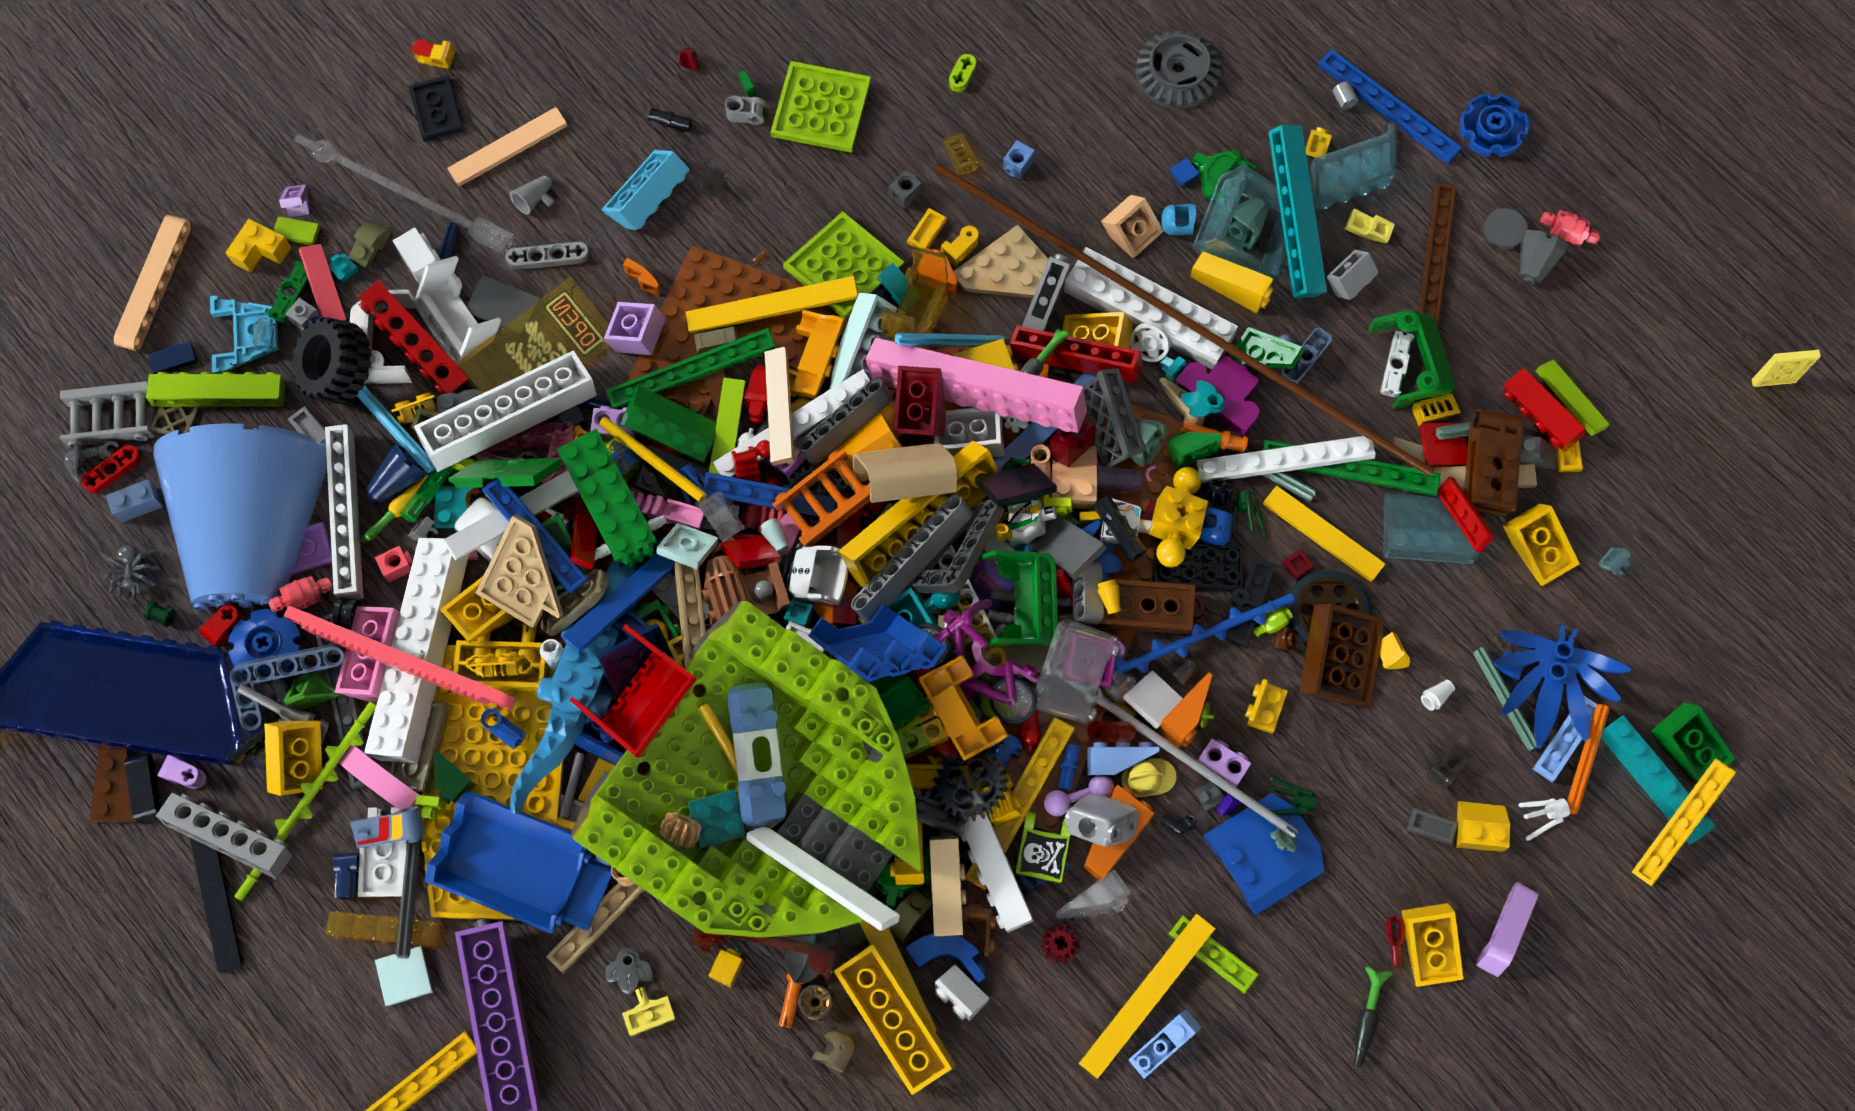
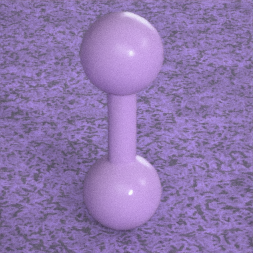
[1044,775,1114,816]

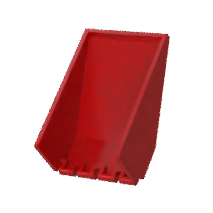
[569,624,697,759]

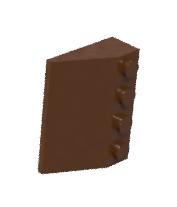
[1299,604,1385,708]

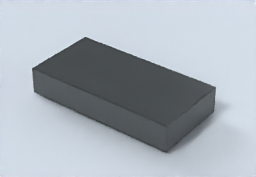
[1406,807,1458,846]

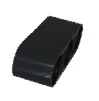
[125,753,161,822]

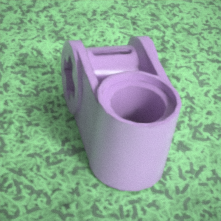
[157,755,207,790]

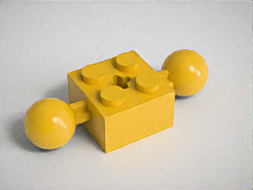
[1149,467,1208,567]

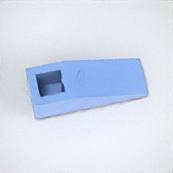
[1087,742,1159,775]
[1129,1009,1202,1078]

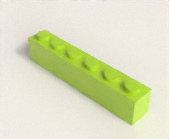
[146,372,286,407]

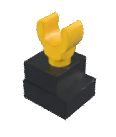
[558,405,587,440]

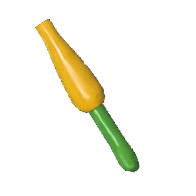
[360,474,428,544]

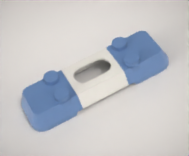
[727,682,787,827]

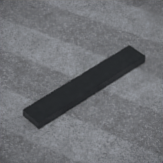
[190,838,243,973]

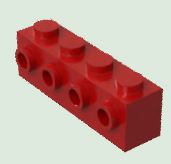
[1503,368,1585,452]

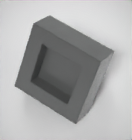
[1194,782,1225,812]

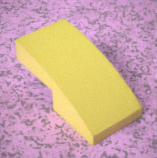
[1344,208,1395,243]

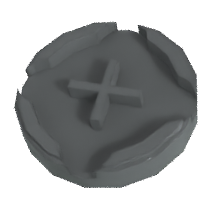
[1483,208,1528,249]

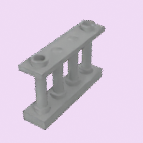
[60,381,155,448]

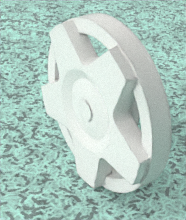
[1130,323,1170,362]

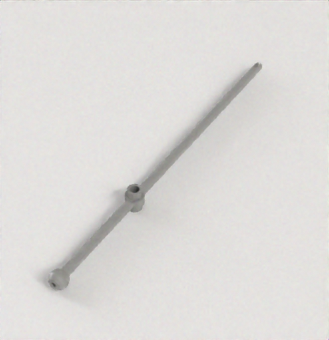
[994,624,1299,837]

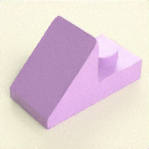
[279,184,310,217]

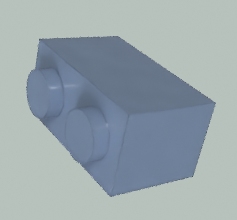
[106,479,163,523]

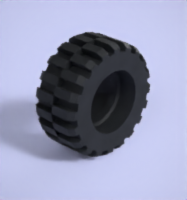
[292,317,372,404]

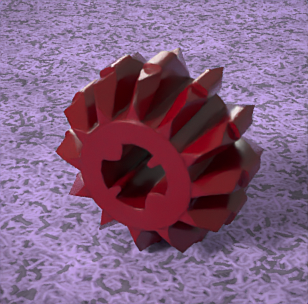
[1041,924,1080,965]

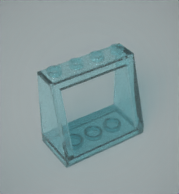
[1193,165,1287,278]

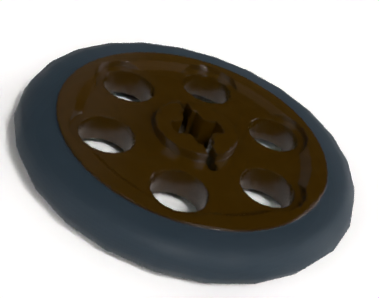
[1287,570,1372,644]

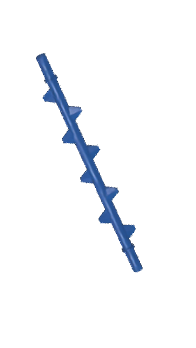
[1084,593,1295,686]

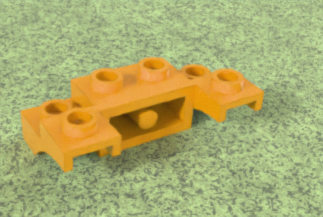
[919,655,1009,760]

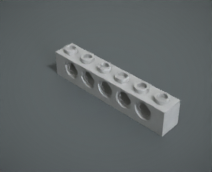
[156,793,292,879]

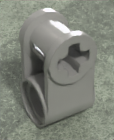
[725,96,766,125]

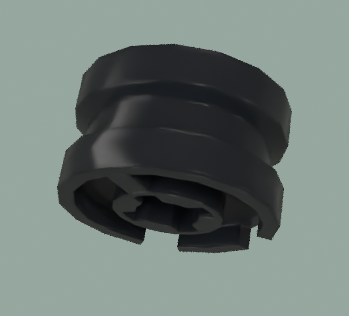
[332,597,361,630]

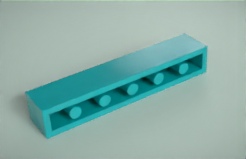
[1601,715,1716,845]

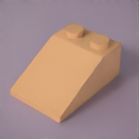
[1051,446,1097,510]

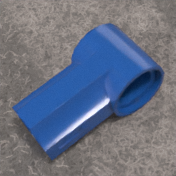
[481,709,527,750]

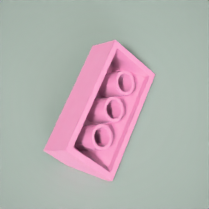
[335,606,400,702]

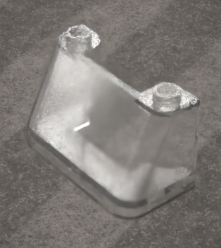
[1030,619,1120,725]

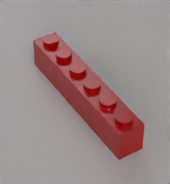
[1010,326,1143,383]

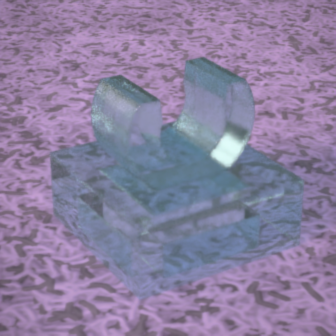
[1598,547,1631,575]

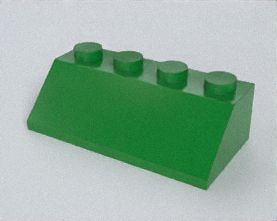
[619,385,717,463]

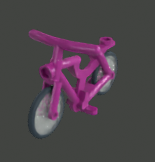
[916,599,1040,724]

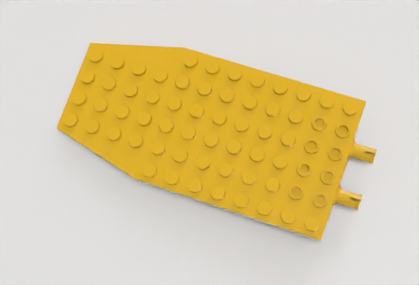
[420,623,564,921]

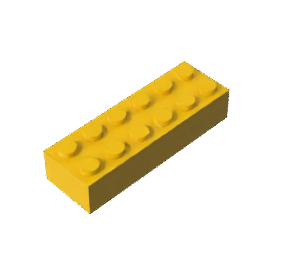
[834,943,956,1095]

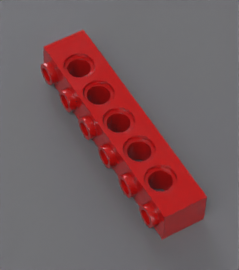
[358,280,469,395]

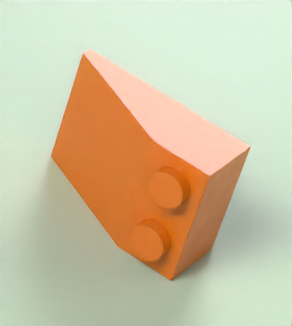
[1158,673,1212,748]

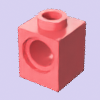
[375,546,413,583]

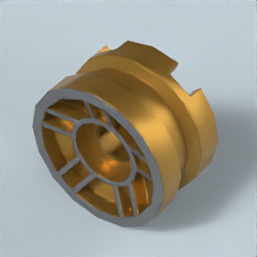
[798,985,832,1020]

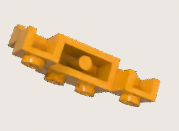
[789,309,844,399]

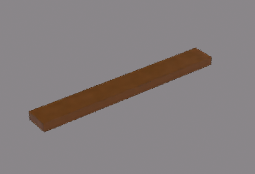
[1414,182,1457,338]

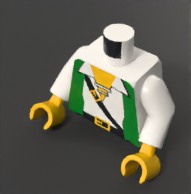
[995,497,1057,546]

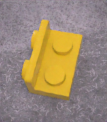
[1245,678,1288,734]

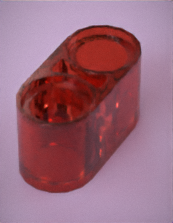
[1087,720,1136,743]

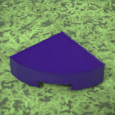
[1216,794,1242,816]

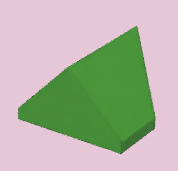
[283,671,342,710]

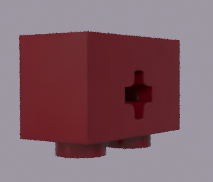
[1050,418,1095,467]

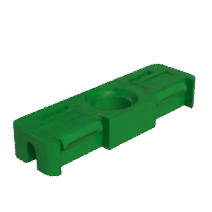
[267,261,309,323]
[400,466,454,522]

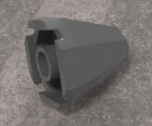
[1520,230,1568,285]

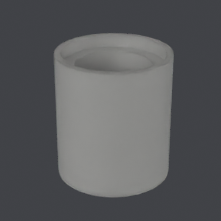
[1332,81,1359,110]

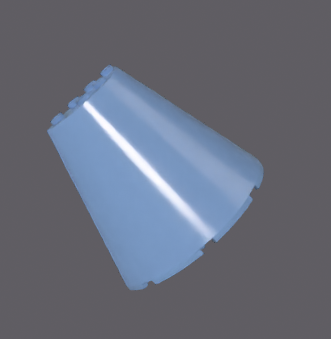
[153,423,327,610]

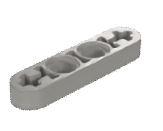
[505,242,590,270]

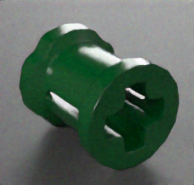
[144,601,176,627]

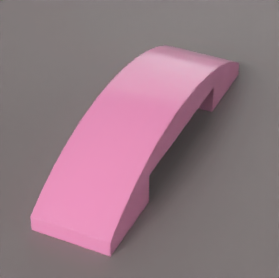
[339,746,420,810]

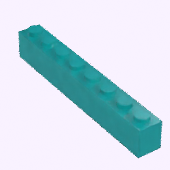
[1268,125,1327,298]

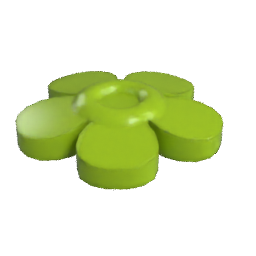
[1201,702,1214,728]

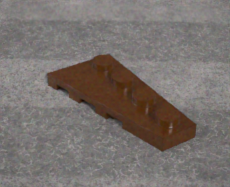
[90,731,139,823]

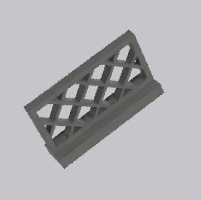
[1083,368,1145,471]

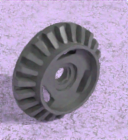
[1136,30,1221,109]

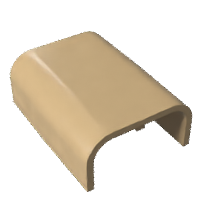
[853,443,957,503]

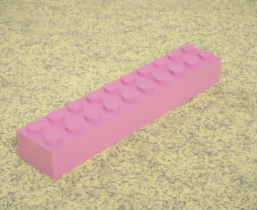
[866,338,1087,433]

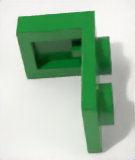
[634,599,682,638]

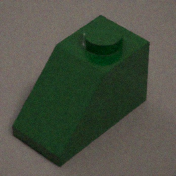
[434,751,477,804]

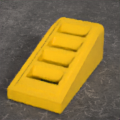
[1411,394,1461,428]

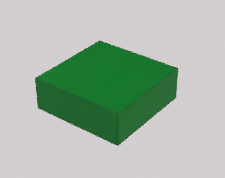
[738,70,756,98]

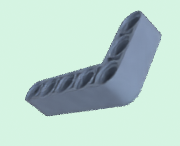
[230,644,345,730]

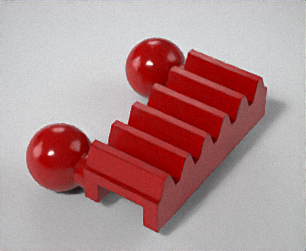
[731,440,781,487]

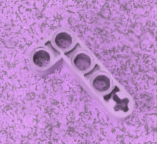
[1476,882,1539,977]

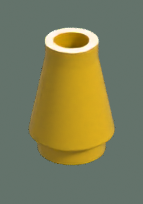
[1097,579,1121,614]

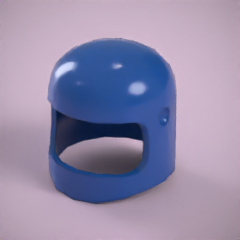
[1200,507,1234,546]

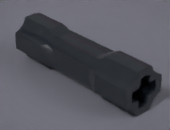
[1093,496,1147,562]

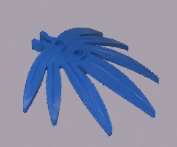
[1494,625,1631,748]

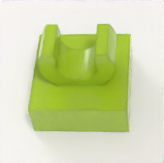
[415,795,446,821]

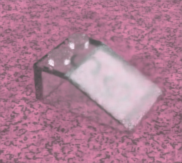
[1055,870,1131,922]

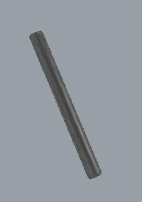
[396,840,421,959]

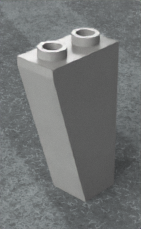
[1022,253,1073,331]

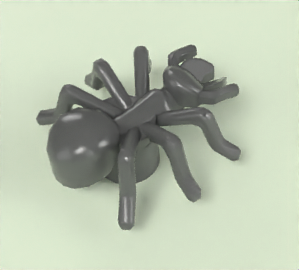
[104,545,159,598]

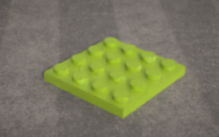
[771,61,871,153]
[783,211,904,320]

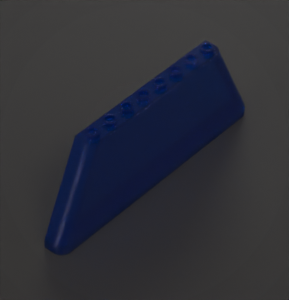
[0,620,245,767]

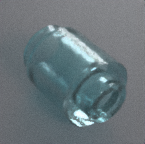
[252,318,277,352]

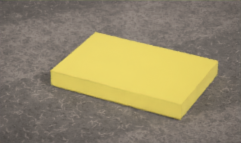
[1752,350,1821,387]

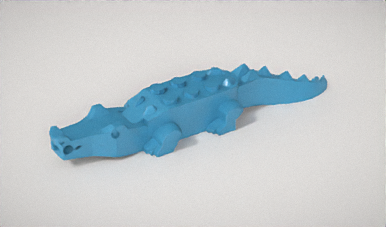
[510,559,640,815]

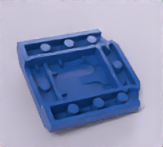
[1203,793,1324,915]

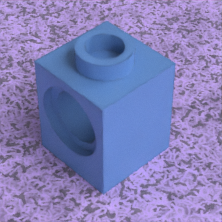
[1003,140,1035,179]

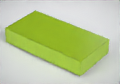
[273,216,320,245]

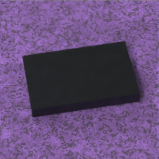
[408,75,464,142]
[975,463,1057,507]

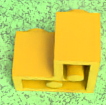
[225,219,292,273]

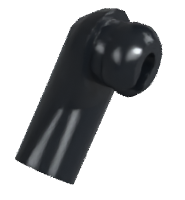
[1160,813,1196,834]

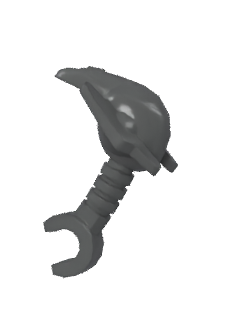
[64,441,119,483]

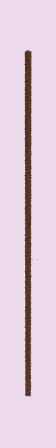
[934,163,1435,477]

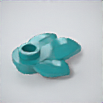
[1181,380,1225,418]

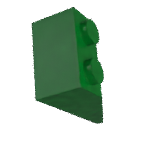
[1651,702,1735,784]

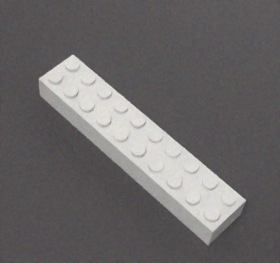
[364,538,469,764]

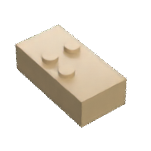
[930,835,966,936]

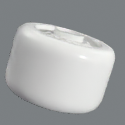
[455,498,503,561]

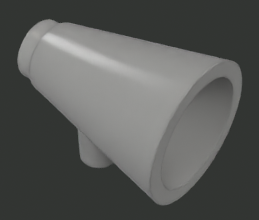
[510,176,555,215]

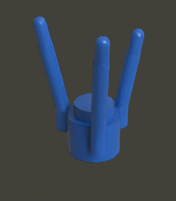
[678,463,724,506]

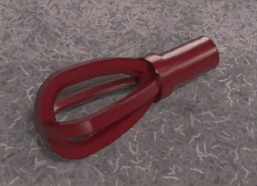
[1385,916,1405,967]

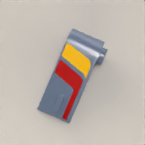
[350,806,426,849]

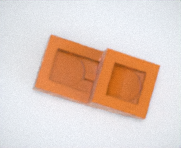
[623,258,662,297]

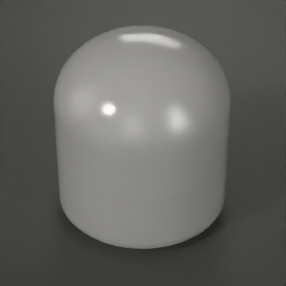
[753,580,773,602]

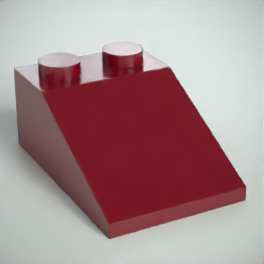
[893,365,946,437]

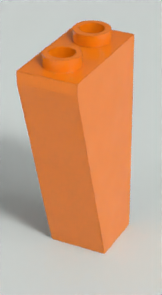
[1083,785,1155,882]

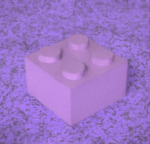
[604,302,666,355]

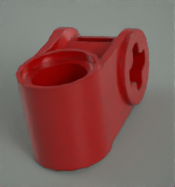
[199,604,244,648]

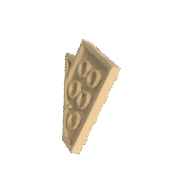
[953,225,1048,299]
[476,514,563,628]

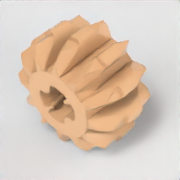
[659,812,701,848]

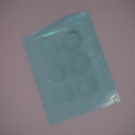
[1309,132,1395,210]
[1383,493,1479,564]

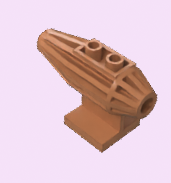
[701,556,790,625]

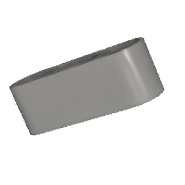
[1072,561,1104,625]

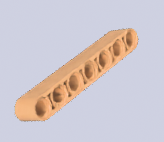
[114,215,191,351]

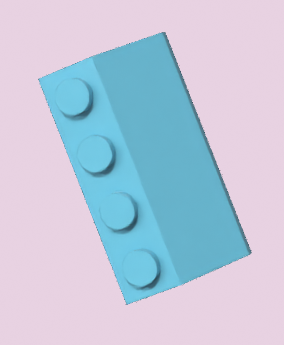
[601,150,690,230]

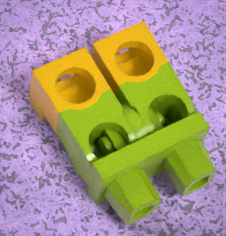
[895,697,949,759]

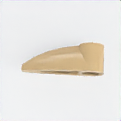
[1159,377,1205,426]

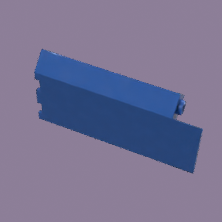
[808,604,947,682]
[424,790,612,934]

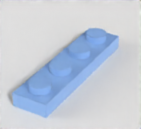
[1533,695,1597,782]

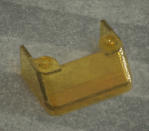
[881,246,949,349]

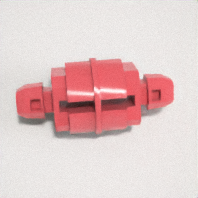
[1540,210,1600,246]
[268,576,332,612]

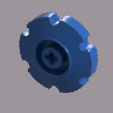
[1459,94,1529,158]
[228,609,303,675]

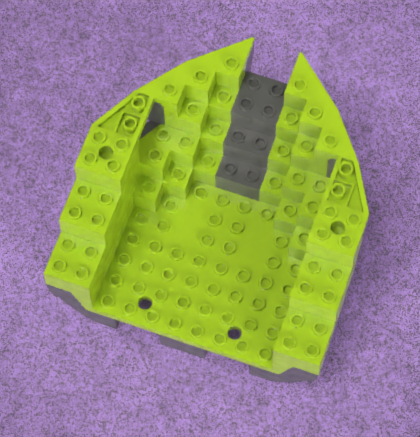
[572,601,921,938]

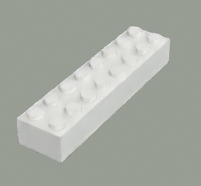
[1064,247,1238,370]
[414,351,597,472]

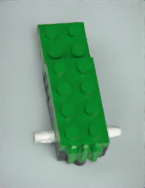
[557,428,667,568]

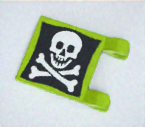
[1015,812,1070,883]

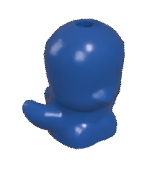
[989,733,1023,769]

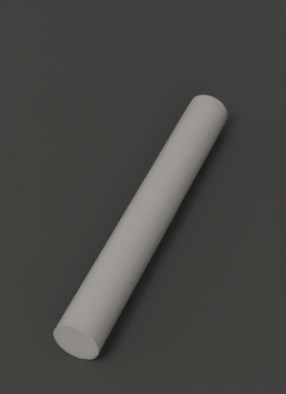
[560,753,585,820]

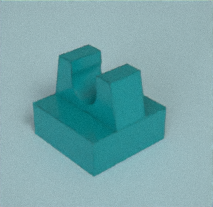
[328,253,359,283]
[1161,356,1186,384]

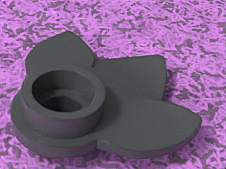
[606,947,653,996]

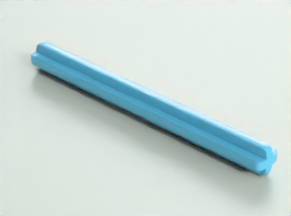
[894,333,1007,347]
[357,386,435,473]

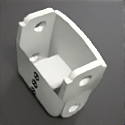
[789,546,848,606]

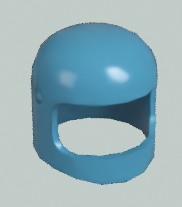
[1161,204,1196,235]

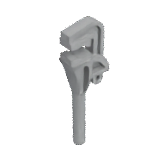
[237,683,329,744]

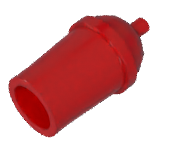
[1018,707,1041,751]

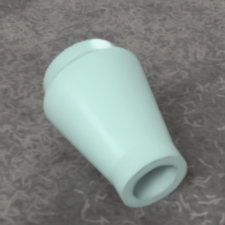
[761,518,789,553]

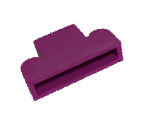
[1175,356,1259,438]

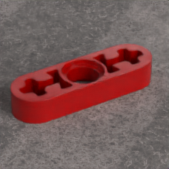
[81,445,141,494]

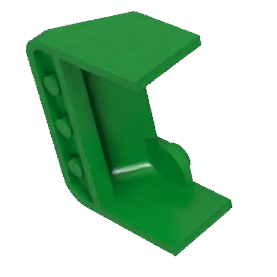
[1368,310,1455,410]
[978,550,1058,648]

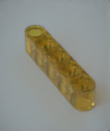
[325,911,442,948]

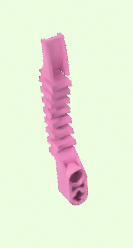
[541,467,706,530]

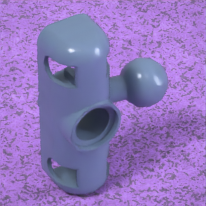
[1278,328,1332,384]

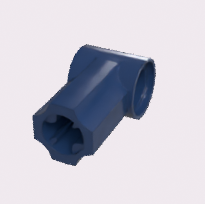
[333,852,359,900]

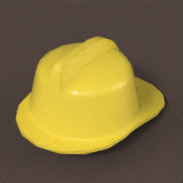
[1122,758,1176,798]

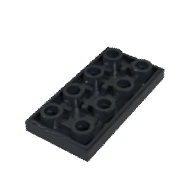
[1153,541,1243,591]

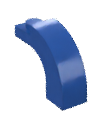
[905,934,986,986]

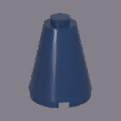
[366,443,427,504]

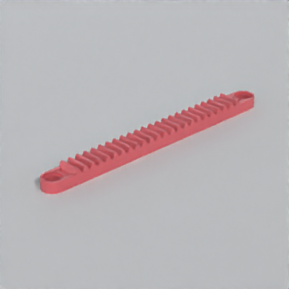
[284,606,516,710]

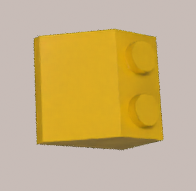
[1456,801,1510,852]

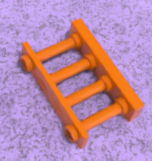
[772,449,870,547]

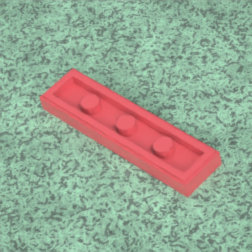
[299,244,346,321]

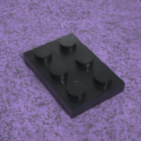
[633,445,709,506]

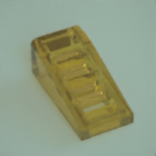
[943,133,978,176]

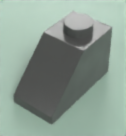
[1520,435,1557,470]

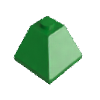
[1166,432,1222,470]

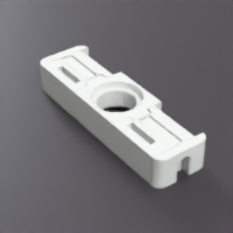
[1380,331,1414,398]

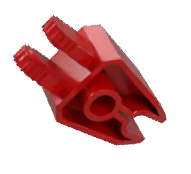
[743,365,768,425]

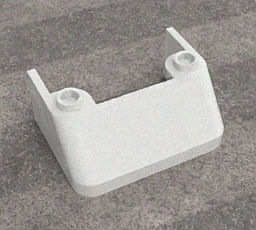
[415,256,501,365]
[350,290,416,384]

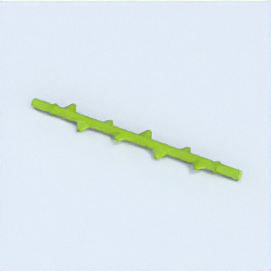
[234,702,376,901]

